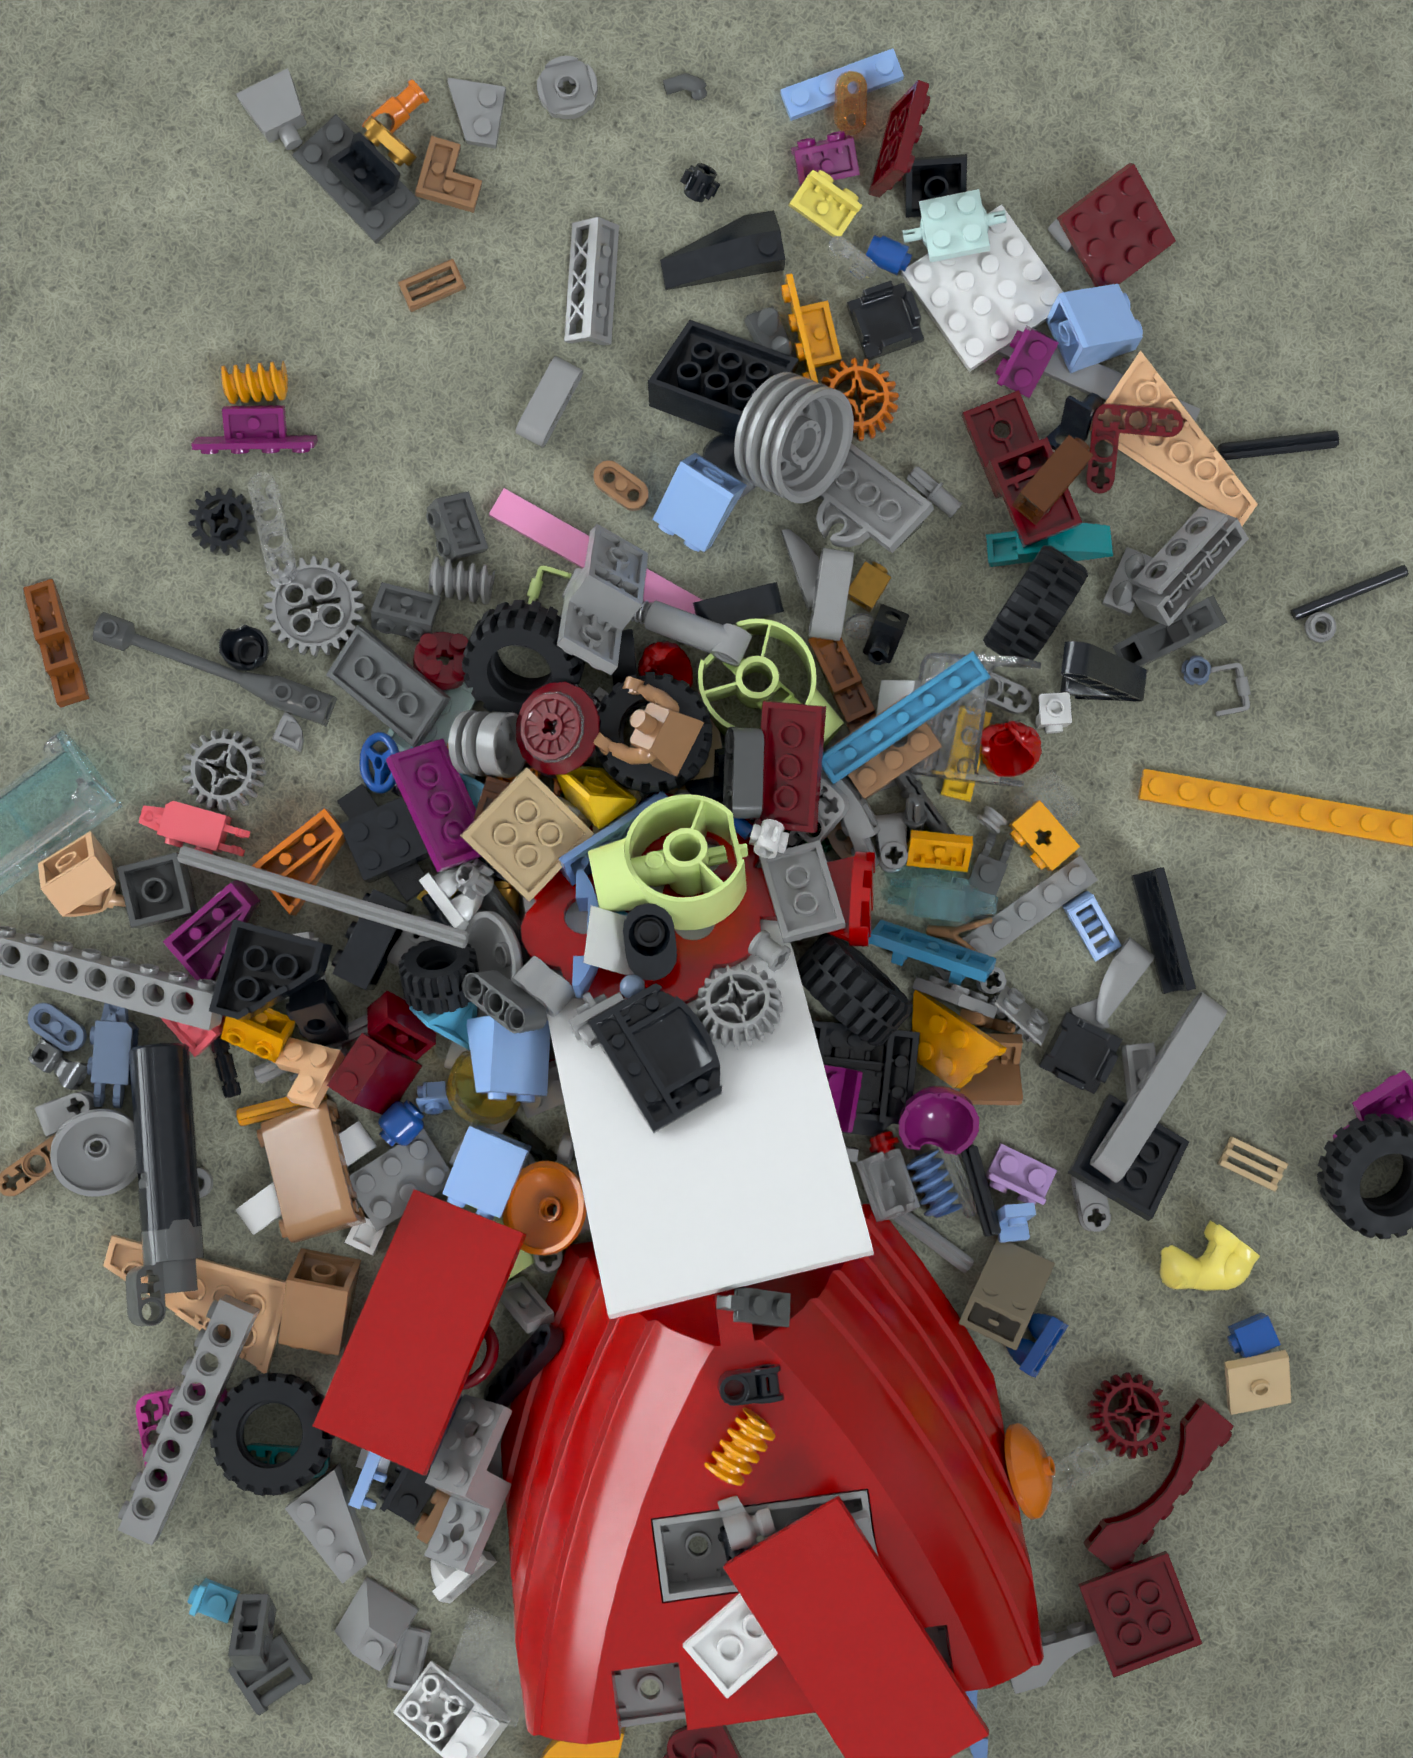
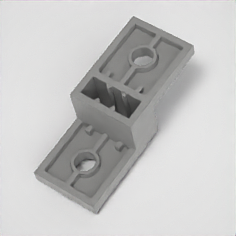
[557,523,648,675]
[424,1394,512,1575]

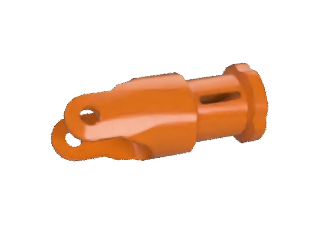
[362,79,429,134]

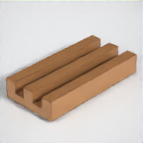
[398,259,466,312]

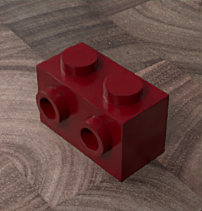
[367,991,436,1061]

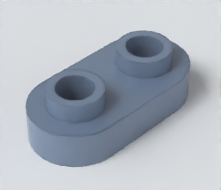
[28,1003,87,1052]

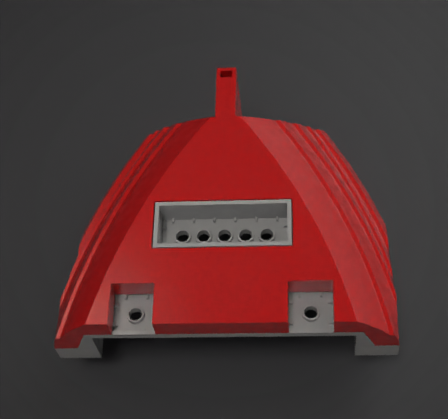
[501,1202,1044,1744]

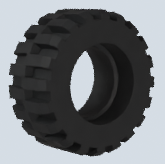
[983,546,1088,668]
[462,600,585,715]
[595,672,712,795]
[796,933,912,1046]
[1317,1113,1413,1239]
[210,1373,335,1496]

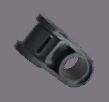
[718,1364,784,1406]

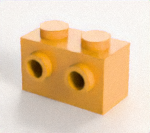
[221,1008,295,1063]

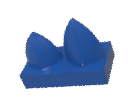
[1006,1313,1069,1378]

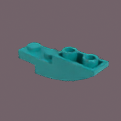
[986,523,1113,567]

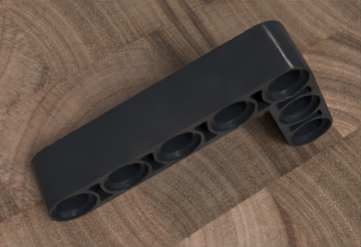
[1060,641,1147,702]

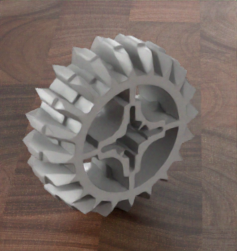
[182,729,266,812]
[695,963,783,1049]

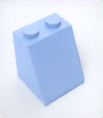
[1046,284,1143,373]
[652,453,747,552]
[466,1016,550,1103]
[442,1122,531,1220]

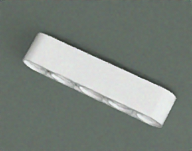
[236,1121,377,1235]

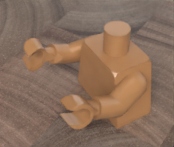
[593,676,704,776]

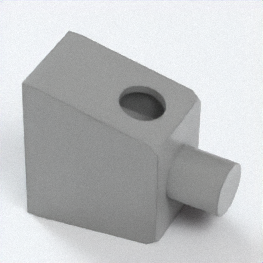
[236,68,307,150]

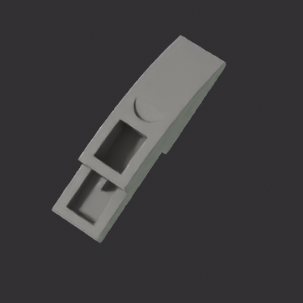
[819,768,880,867]

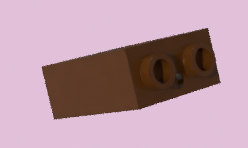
[1012,435,1093,525]

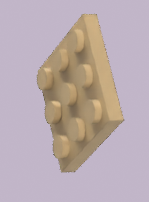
[460,768,595,902]

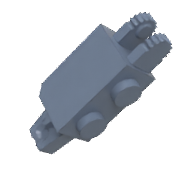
[87,1003,139,1109]

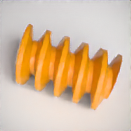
[221,361,288,404]
[704,1408,776,1486]

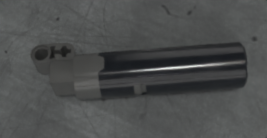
[125,1043,204,1327]

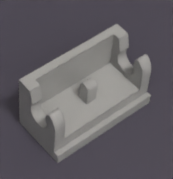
[856,1148,920,1222]

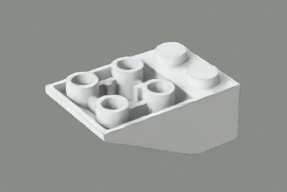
[393,1661,512,1758]

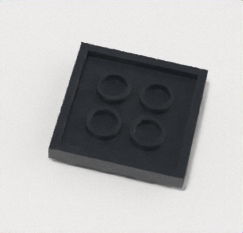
[1068,1094,1189,1221]

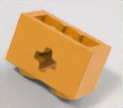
[1008,800,1080,871]

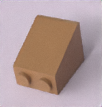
[278,1248,361,1355]

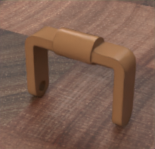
[960,1008,1016,1034]

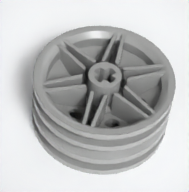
[734,372,854,503]

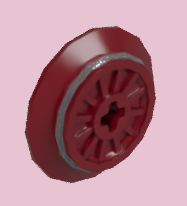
[516,682,600,775]

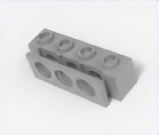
[1132,506,1249,627]

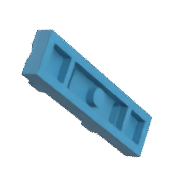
[869,920,996,986]

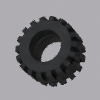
[398,939,479,1014]

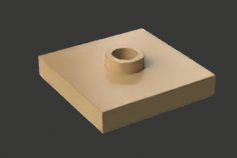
[1224,1350,1291,1415]

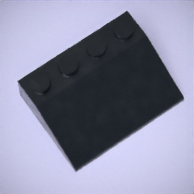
[648,320,799,438]

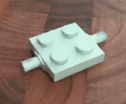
[902,189,1007,263]

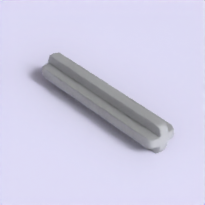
[894,1212,974,1273]

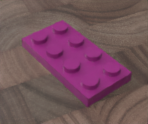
[386,738,482,872]

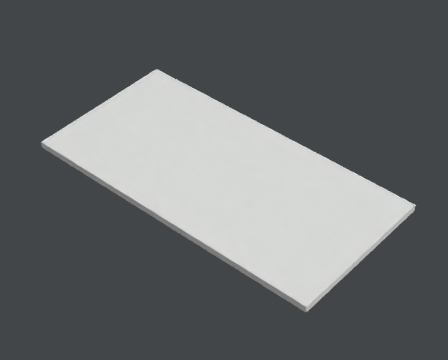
[523,819,874,1319]

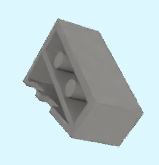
[285,1463,372,1584]

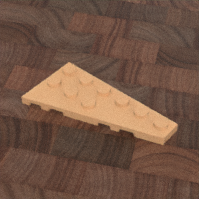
[1089,350,1258,526]
[103,1235,286,1374]

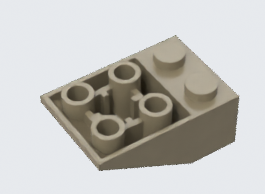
[959,1238,1055,1350]

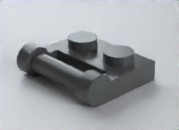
[228,1632,313,1716]

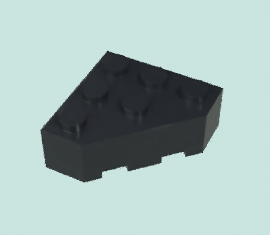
[209,920,333,1020]

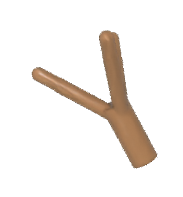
[926,917,993,953]

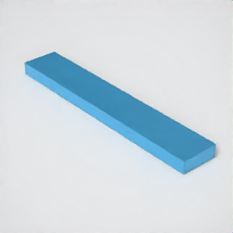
[822,651,991,784]

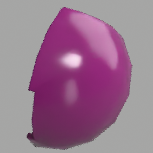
[899,1086,979,1155]

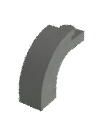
[1112,595,1228,667]

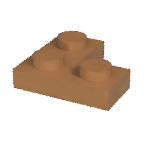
[415,136,482,213]

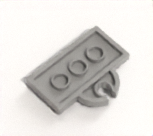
[816,443,934,553]

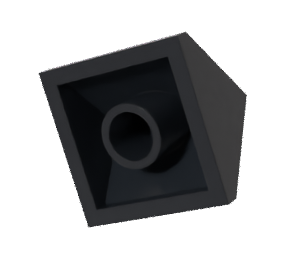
[902,154,967,218]

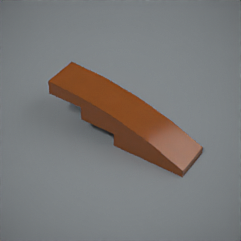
[23,579,90,708]
[808,637,876,733]

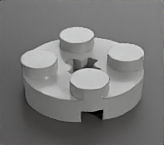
[537,56,598,119]

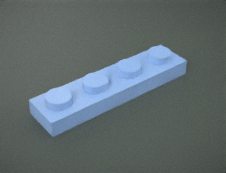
[780,48,904,121]

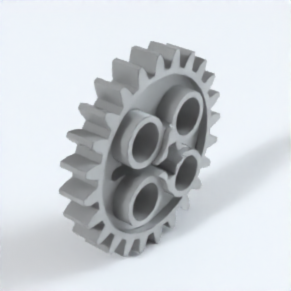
[264,556,365,657]

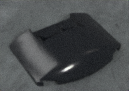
[588,983,722,1133]

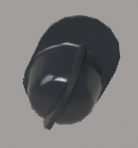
[623,903,677,981]

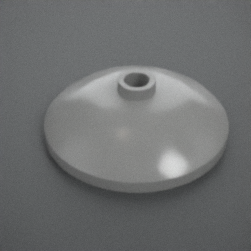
[466,911,523,981]
[50,1109,138,1197]

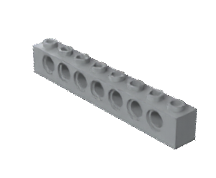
[0,926,222,1031]
[118,1294,260,1545]

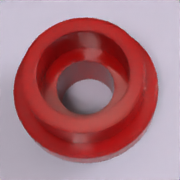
[869,1131,899,1154]

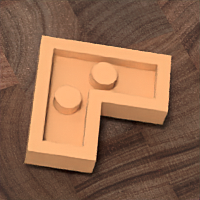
[275,1037,345,1109]

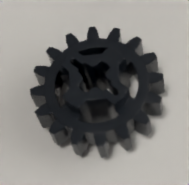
[188,487,257,556]

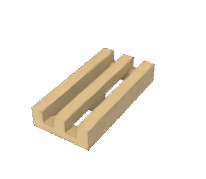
[1218,1136,1288,1192]

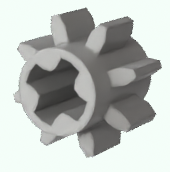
[456,859,494,900]

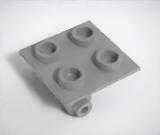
[989,985,1050,1046]

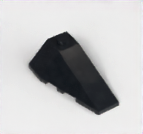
[660,210,786,290]

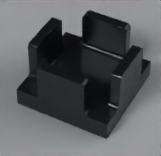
[846,281,924,360]
[1039,1011,1123,1094]

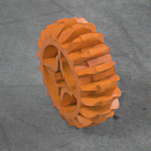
[821,358,899,442]

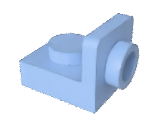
[996,1203,1036,1243]

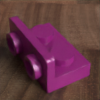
[791,131,860,187]
[995,325,1059,398]
[824,1064,863,1133]

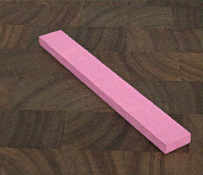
[489,488,702,615]

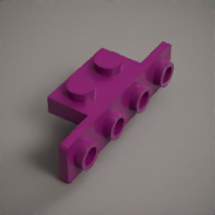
[191,405,318,454]
[1333,1070,1413,1139]

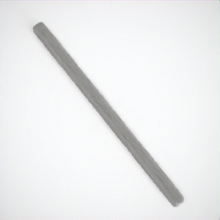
[177,846,469,948]

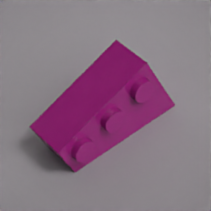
[163,880,261,981]

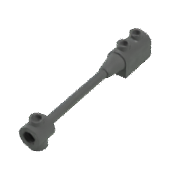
[93,612,337,727]

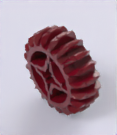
[1087,1372,1172,1459]

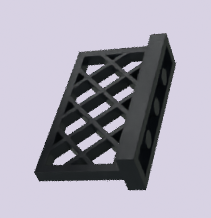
[1131,867,1196,994]

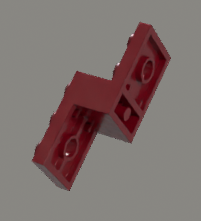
[961,390,1082,548]

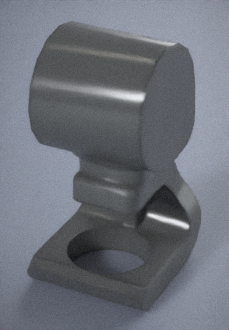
[28,1037,88,1090]

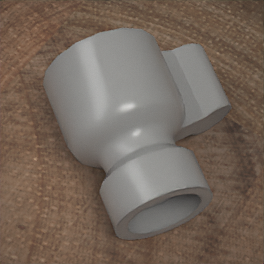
[717,1495,776,1552]

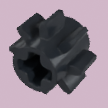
[680,163,720,202]

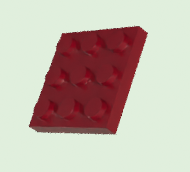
[868,80,930,198]
[1057,163,1176,287]
[1078,1551,1202,1678]

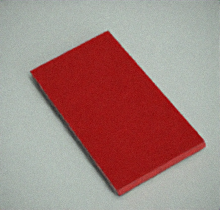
[313,1189,526,1476]
[723,1495,990,1758]

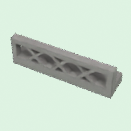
[564,217,619,346]

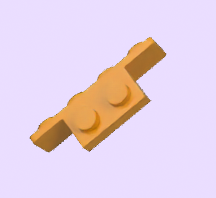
[781,273,842,383]

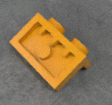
[906,830,973,872]

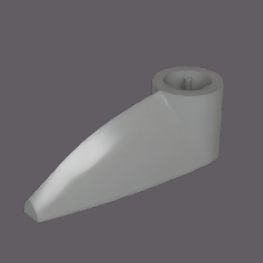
[781,529,820,612]
[1096,937,1155,1025]

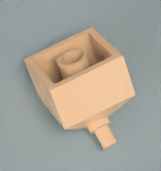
[38,831,126,917]

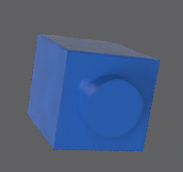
[1227,1312,1281,1358]

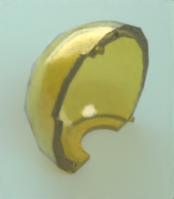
[446,1050,521,1127]

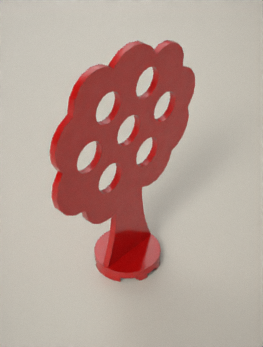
[521,793,875,1004]

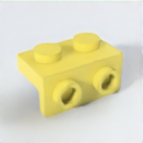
[788,170,863,241]

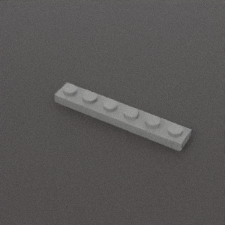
[932,855,1098,986]

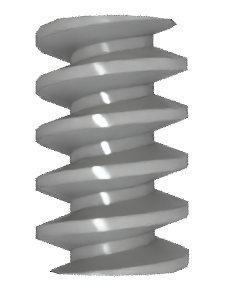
[428,556,495,605]

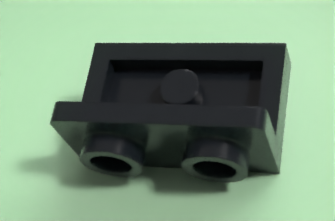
[327,132,400,209]

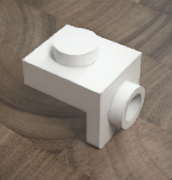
[1035,692,1072,733]

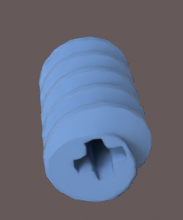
[906,1148,963,1218]

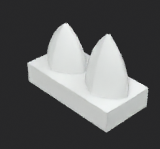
[419,870,483,931]
[431,1550,497,1603]

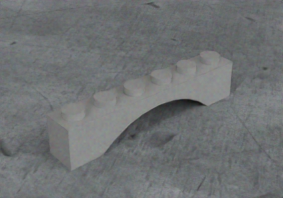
[1010,1622,1100,1694]

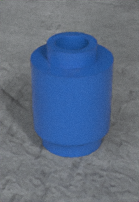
[865,235,912,275]

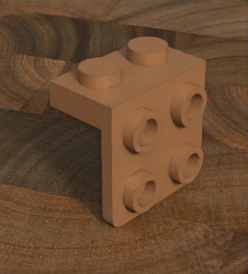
[959,1034,1023,1105]

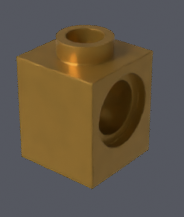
[847,561,891,613]

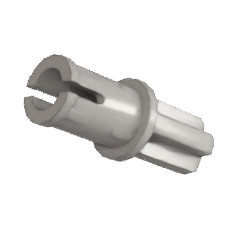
[907,466,963,518]

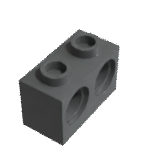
[228,1594,277,1670]

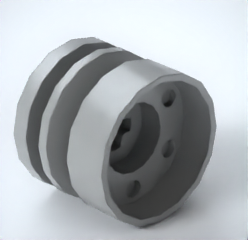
[448,710,526,778]

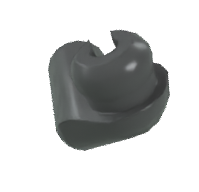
[663,73,707,101]

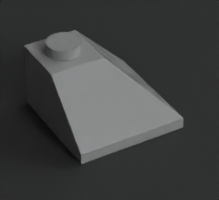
[335,1576,420,1672]

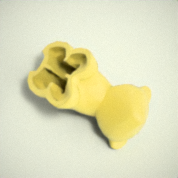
[1160,1221,1260,1291]

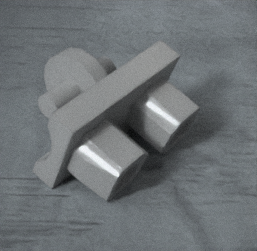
[569,992,625,1048]

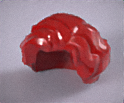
[638,641,693,688]
[978,721,1042,777]

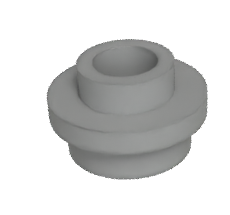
[1305,612,1336,643]

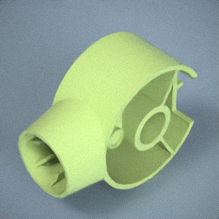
[698,619,845,748]
[588,794,748,930]

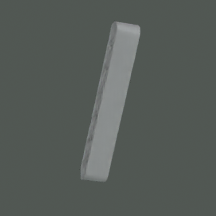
[1090,992,1227,1183]

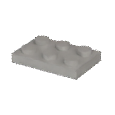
[759,840,845,944]
[349,1129,451,1231]

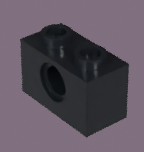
[286,979,349,1046]

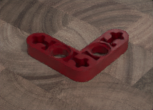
[1087,403,1183,494]

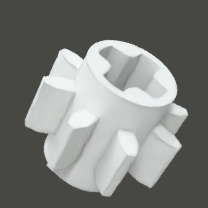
[749,819,789,859]

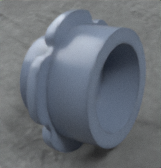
[1181,655,1211,685]

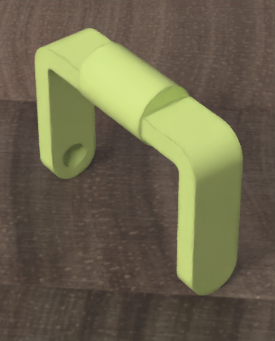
[526,566,572,604]

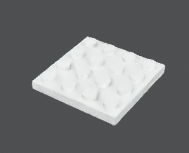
[901,204,1063,372]

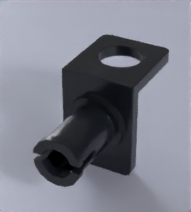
[1047,393,1104,451]
[863,604,909,665]

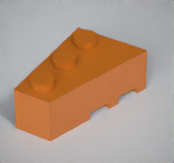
[252,808,346,916]

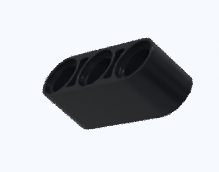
[693,582,784,625]

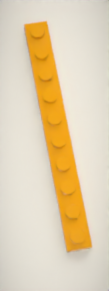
[1138,769,1413,847]

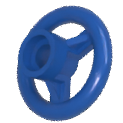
[360,732,399,794]

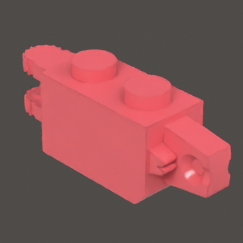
[139,801,250,857]

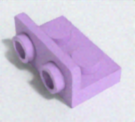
[985,1143,1057,1205]

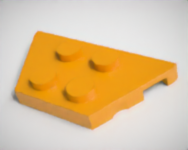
[912,990,1007,1088]

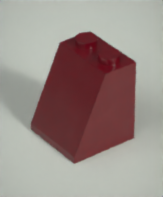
[326,1032,422,1115]

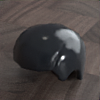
[219,624,270,672]

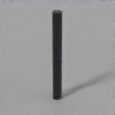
[1291,565,1409,621]

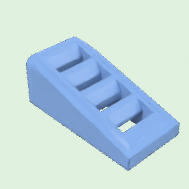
[1062,891,1122,962]

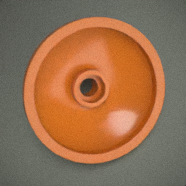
[502,1161,587,1256]
[1005,1423,1055,1520]

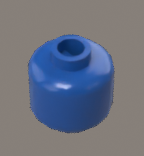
[378,1100,424,1146]

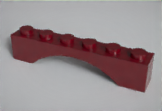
[1083,1398,1234,1571]

